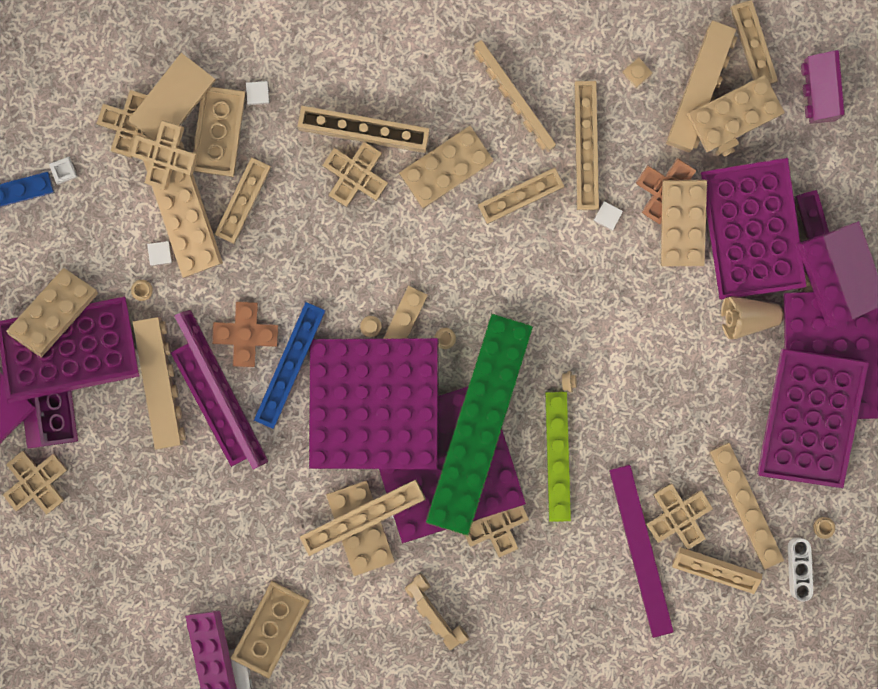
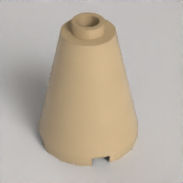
[721,296,784,339]

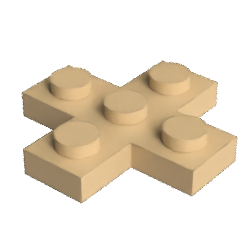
[97,90,151,158]
[131,120,198,190]
[322,142,388,208]
[3,450,68,515]
[646,483,713,550]
[465,505,529,558]

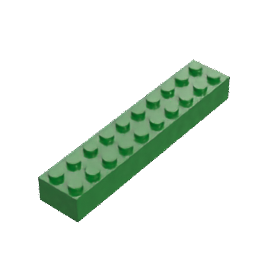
[426,314,533,536]

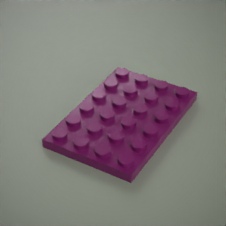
[701,158,807,300]
[0,297,140,403]
[757,348,869,488]

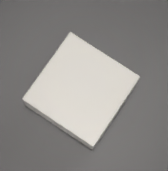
[246,81,269,105]
[49,157,78,185]
[594,201,623,231]
[147,241,172,266]

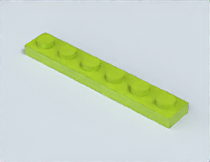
[545,392,571,522]

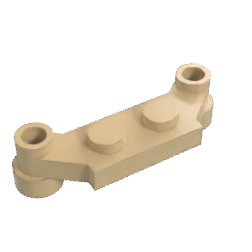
[405,573,469,650]

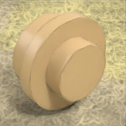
[131,280,153,301]
[360,316,382,337]
[435,328,456,349]
[562,371,577,393]
[813,517,835,539]

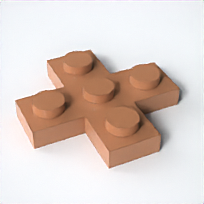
[636,158,696,224]
[212,302,279,367]

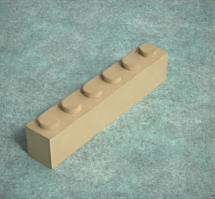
[666,20,737,153]
[298,106,430,153]
[133,317,186,450]

